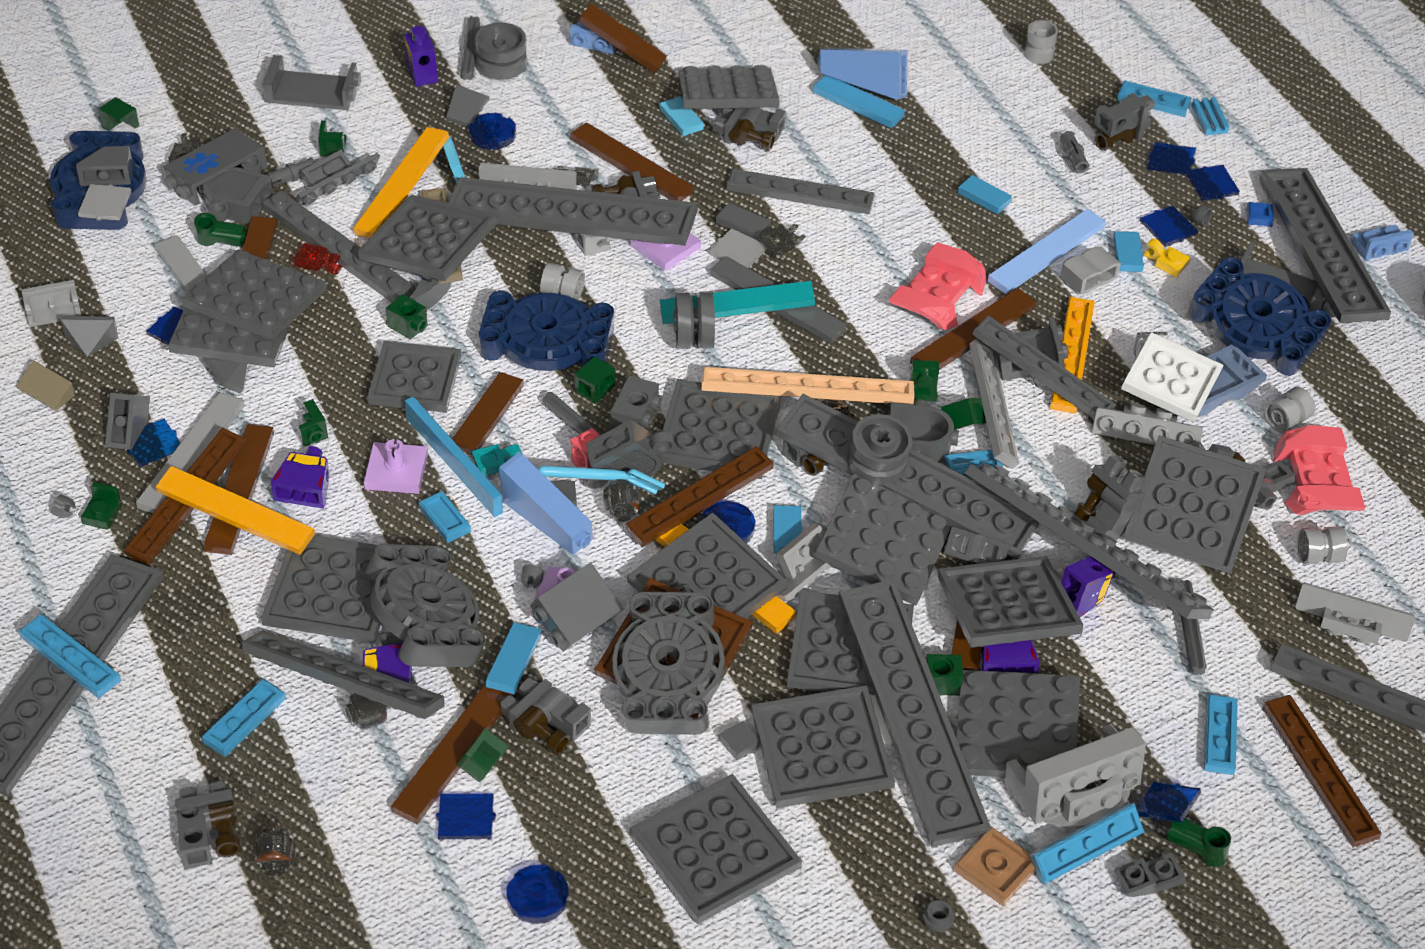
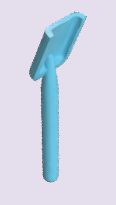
[538,466,665,495]

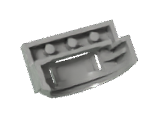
[1005,724,1146,828]

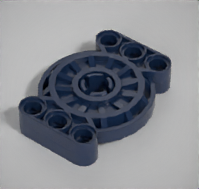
[50,130,147,230]
[1189,257,1331,376]
[479,290,614,371]

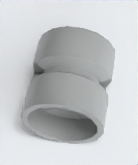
[1025,20,1058,64]
[540,262,585,300]
[1264,386,1316,433]
[1298,526,1348,564]

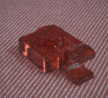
[294,243,342,274]

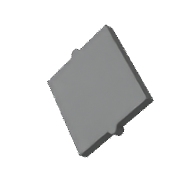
[78,184,131,221]
[709,228,768,268]

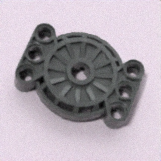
[366,544,486,667]
[612,592,725,735]

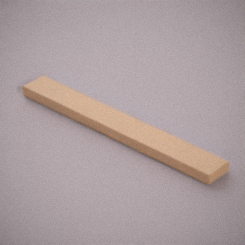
[702,367,914,405]

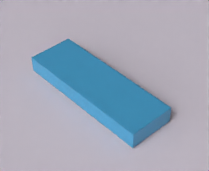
[1117,81,1192,117]
[486,622,542,694]
[202,679,286,757]
[1204,694,1238,775]

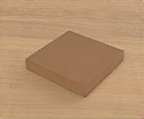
[953,826,1036,906]

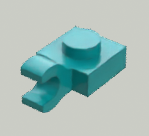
[472,444,522,476]

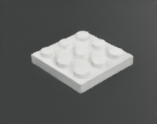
[1121,332,1223,422]

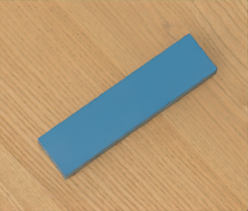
[813,75,905,128]
[18,614,121,699]
[1030,803,1144,884]

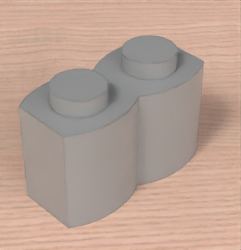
[1061,246,1121,294]

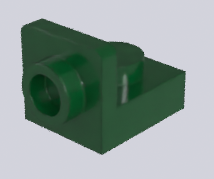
[910,360,939,402]
[298,399,328,447]
[81,482,122,530]

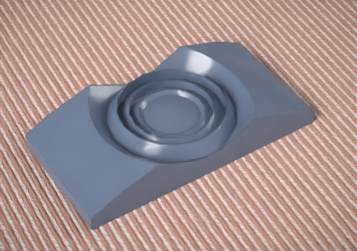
[1198,345,1267,417]

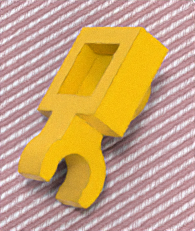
[1144,238,1191,278]

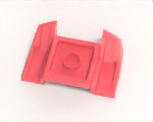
[889,242,986,330]
[1273,425,1365,515]

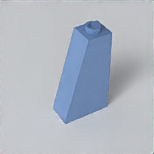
[818,48,907,99]
[499,452,593,555]

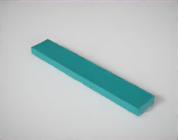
[659,281,815,324]

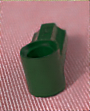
[194,213,246,247]
[1167,815,1232,867]

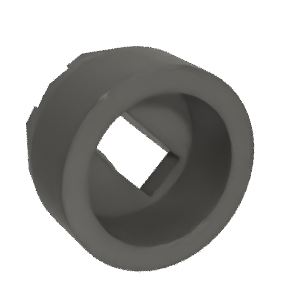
[1191,206,1212,227]
[52,494,76,518]
[520,565,544,588]

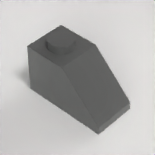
[76,146,133,186]
[105,393,150,450]

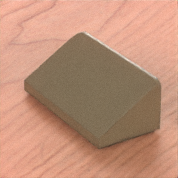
[17,361,75,411]

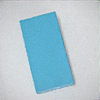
[659,96,704,136]
[444,134,465,182]

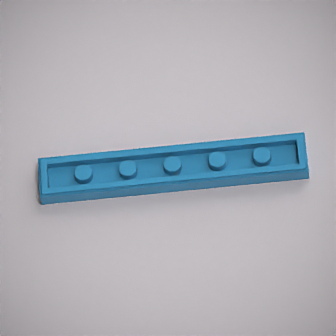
[405,397,503,518]

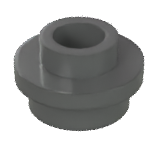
[923,900,955,931]

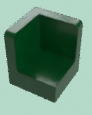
[98,97,139,131]
[318,120,347,157]
[941,398,986,430]
[456,728,509,782]

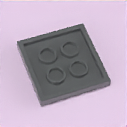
[367,341,462,413]

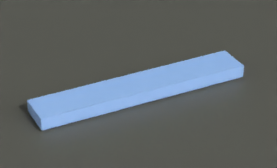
[988,209,1106,294]

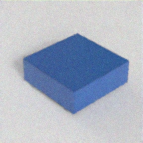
[1247,202,1274,227]

